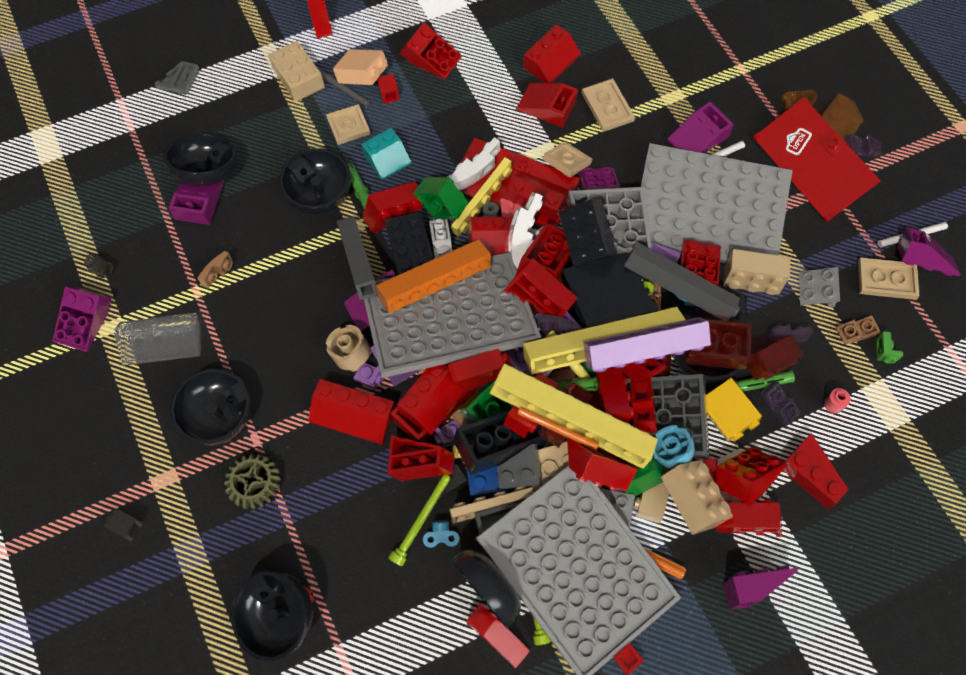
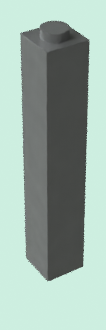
[337,216,378,300]
[624,242,740,322]

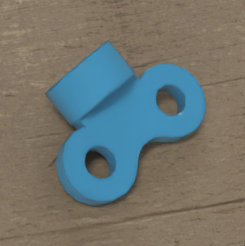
[423,520,459,548]

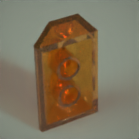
[822,93,864,143]

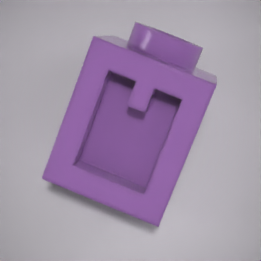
[353,363,384,390]
[433,420,460,446]

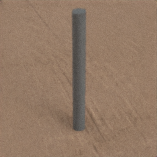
[318,68,371,107]

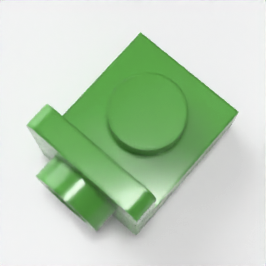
[875,332,903,364]

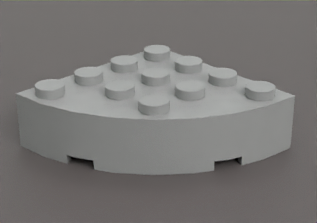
[567,187,652,257]

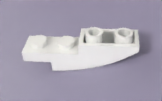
[448,137,500,191]
[508,192,543,269]
[429,219,452,259]

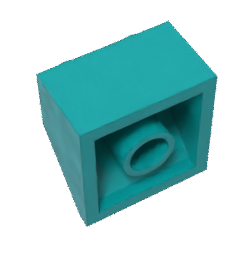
[361,128,412,180]

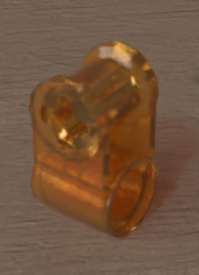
[781,89,817,112]

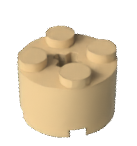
[326,325,372,372]

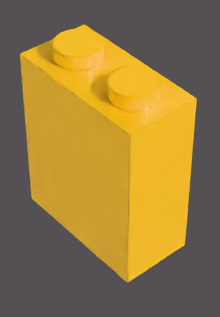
[706,378,762,442]

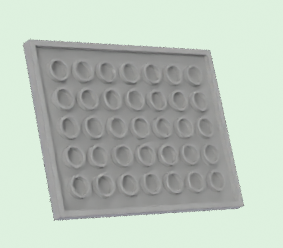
[641,143,792,263]
[364,252,541,378]
[476,465,681,675]

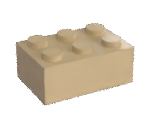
[268,40,325,102]
[723,249,791,295]
[661,460,733,535]

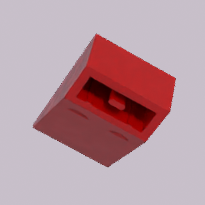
[400,22,462,79]
[516,83,578,128]
[678,239,721,285]
[714,447,787,504]

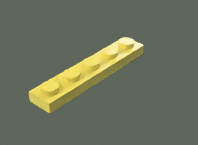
[451,157,512,237]

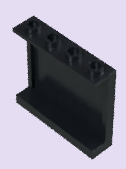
[562,253,658,329]

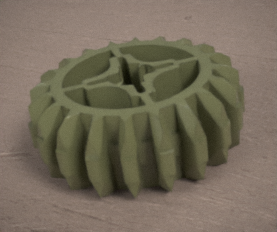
[224,454,281,509]

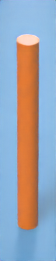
[518,407,599,450]

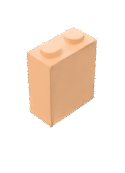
[333,49,388,85]

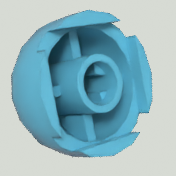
[653,425,695,469]

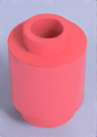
[824,388,851,413]

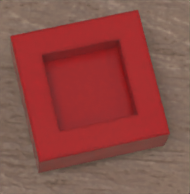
[612,643,644,675]

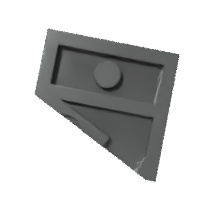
[155,61,199,95]
[497,444,542,489]

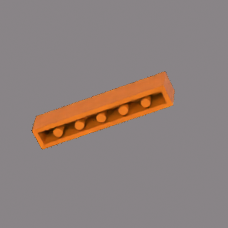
[376,239,491,313]

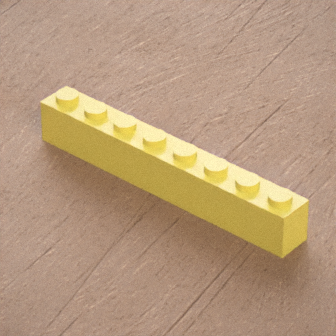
[523,307,686,375]
[490,364,658,469]

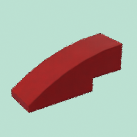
[631,378,657,434]

